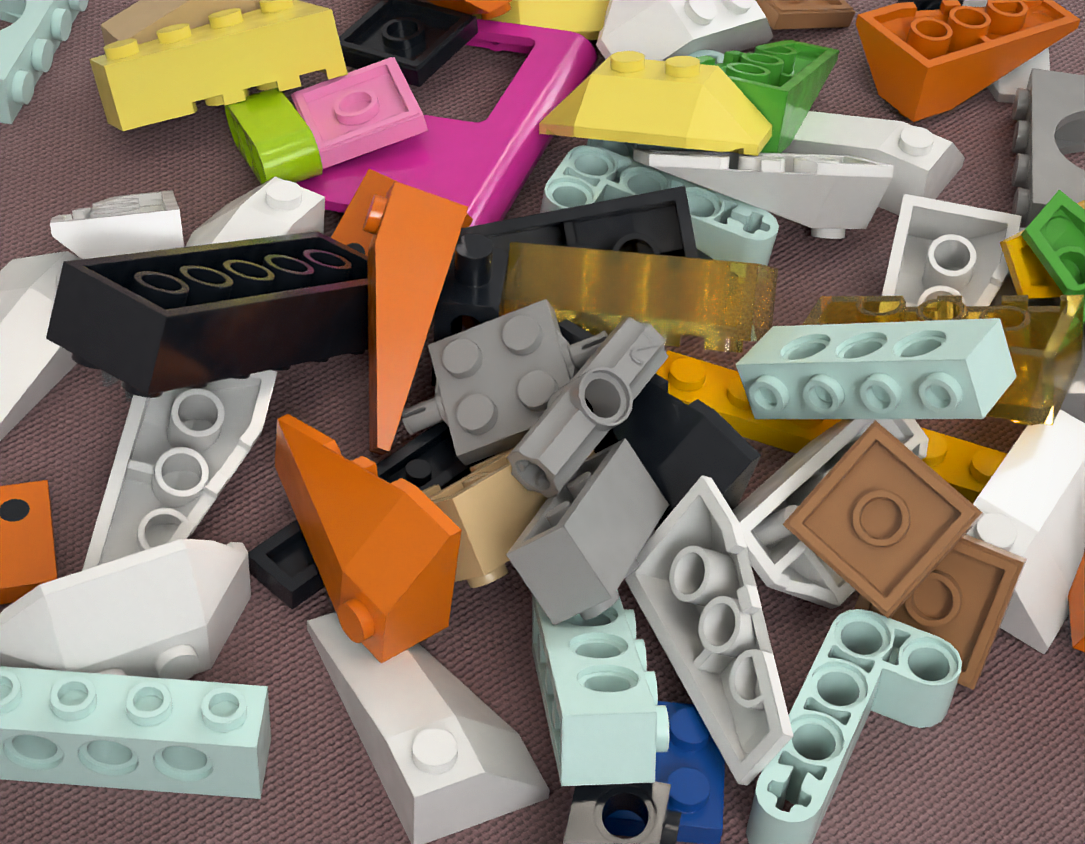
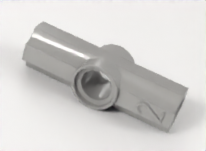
[507,317,669,498]

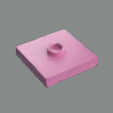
[290,57,428,169]

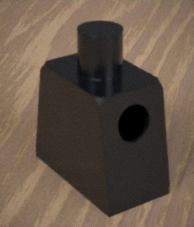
[432,234,510,386]

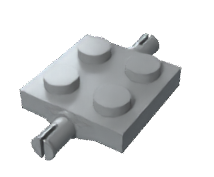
[401,299,608,466]

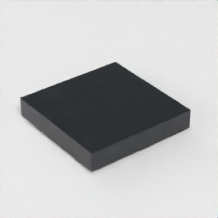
[339,0,478,87]

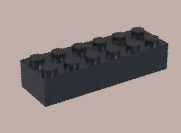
[46,231,368,398]

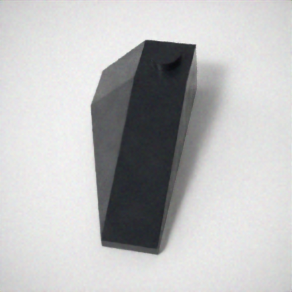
[459,186,707,317]
[558,319,761,530]

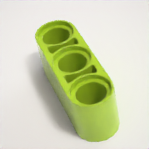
[224,88,323,184]

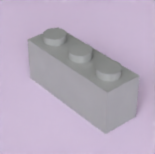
[506,438,669,625]

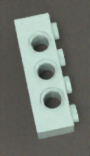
[736,318,1017,419]
[532,590,669,786]
[0,666,271,799]

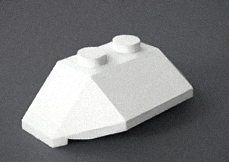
[596,0,773,61]
[732,419,929,609]
[0,538,251,680]

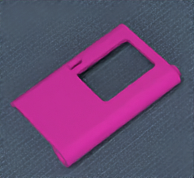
[296,19,597,227]

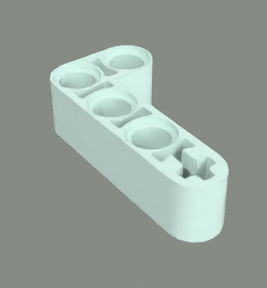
[540,145,779,284]
[746,609,962,844]

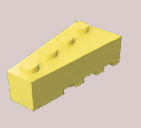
[89,0,348,131]

